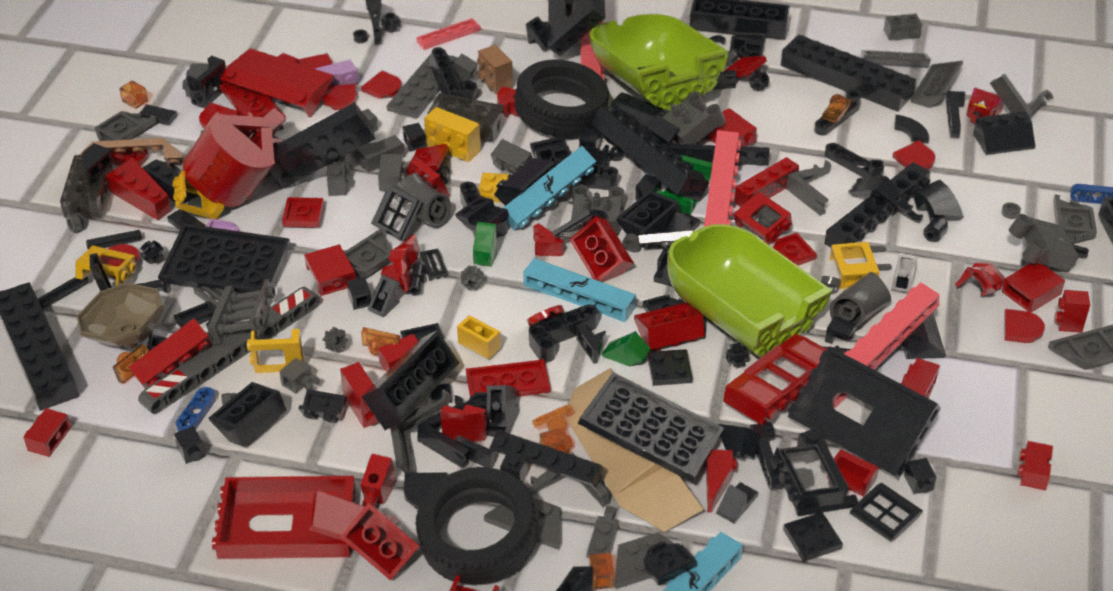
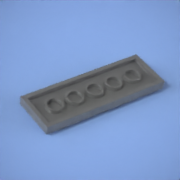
[387,54,458,119]

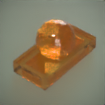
[822,94,852,123]
[361,327,401,356]
[112,344,148,384]
[532,403,574,435]

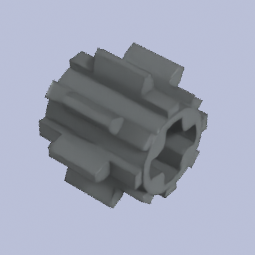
[461,265,484,290]
[322,327,348,352]

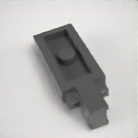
[587,506,618,562]

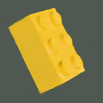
[424,107,481,162]

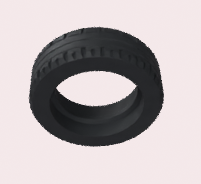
[514,59,609,138]
[415,467,539,585]

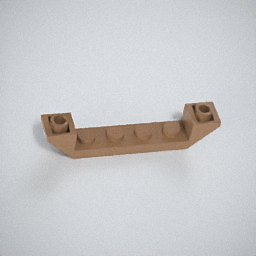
[74,138,184,170]

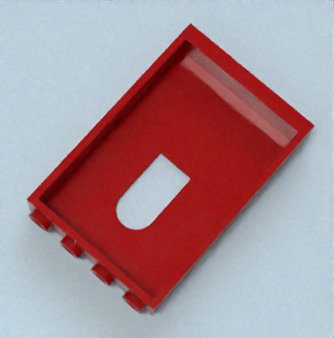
[212,476,356,559]

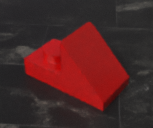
[533,223,564,256]

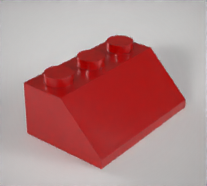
[569,216,634,282]
[634,302,705,350]
[340,502,420,581]

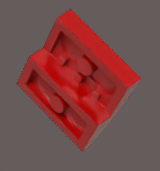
[440,405,487,442]

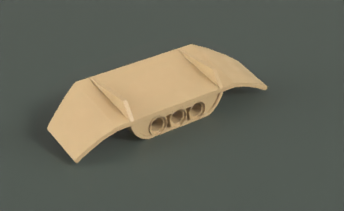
[566,368,704,532]

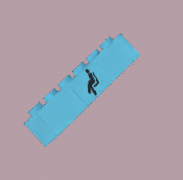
[504,146,596,231]
[523,258,636,322]
[664,532,743,591]

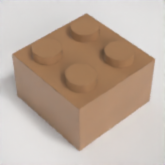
[477,44,513,94]

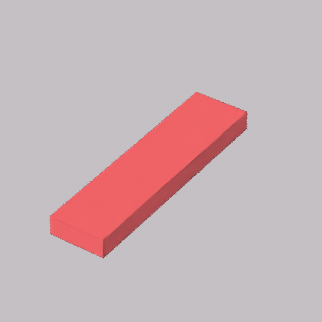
[416,18,480,50]

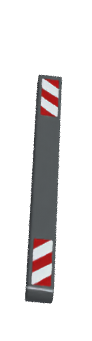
[138,286,320,414]

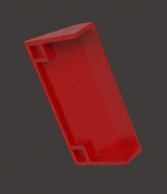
[220,48,334,118]

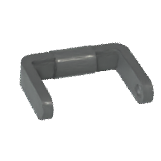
[870,245,892,271]

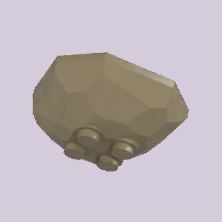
[76,283,164,349]

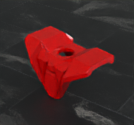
[381,234,420,292]
[955,262,1005,296]

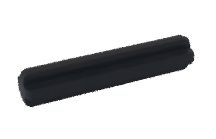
[86,230,142,249]
[37,276,89,308]
[795,494,858,516]

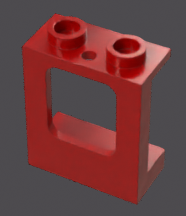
[733,191,792,245]

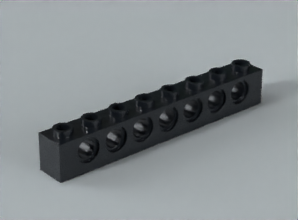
[824,162,931,249]

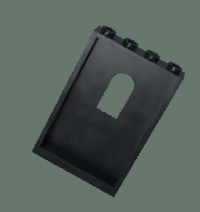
[548,0,606,56]
[787,346,941,481]

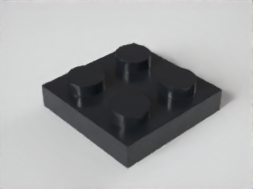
[647,349,693,386]
[783,512,843,562]

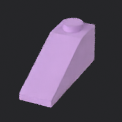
[316,59,359,86]

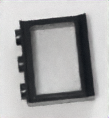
[771,440,849,510]

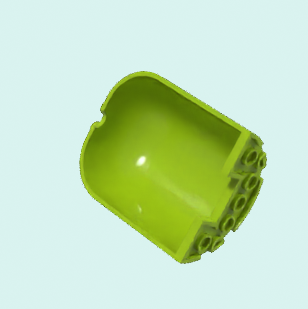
[590,14,728,110]
[667,224,832,358]

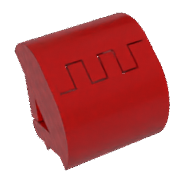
[183,108,286,207]

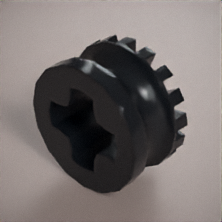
[353,29,368,44]

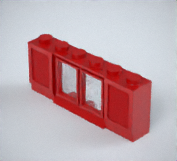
[723,333,827,425]

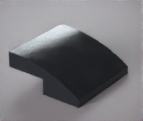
[455,196,509,231]

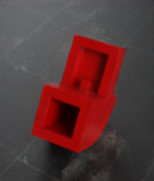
[497,86,518,118]

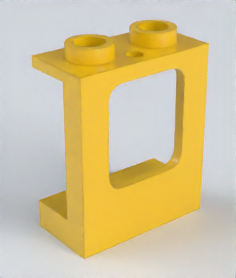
[173,171,224,219]
[830,242,880,289]
[75,246,136,286]
[247,329,304,373]

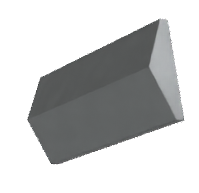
[861,50,931,68]
[910,60,963,108]

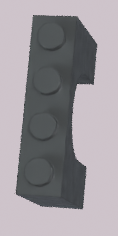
[350,109,405,172]

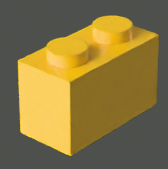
[457,315,501,359]

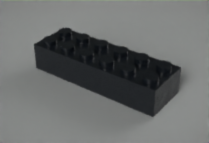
[689,0,790,39]
[270,102,376,188]
[361,330,460,430]

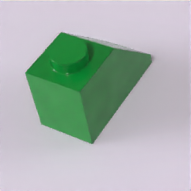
[473,222,497,267]
[601,331,650,366]

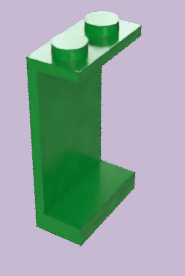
[658,155,713,215]

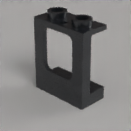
[187,55,226,109]

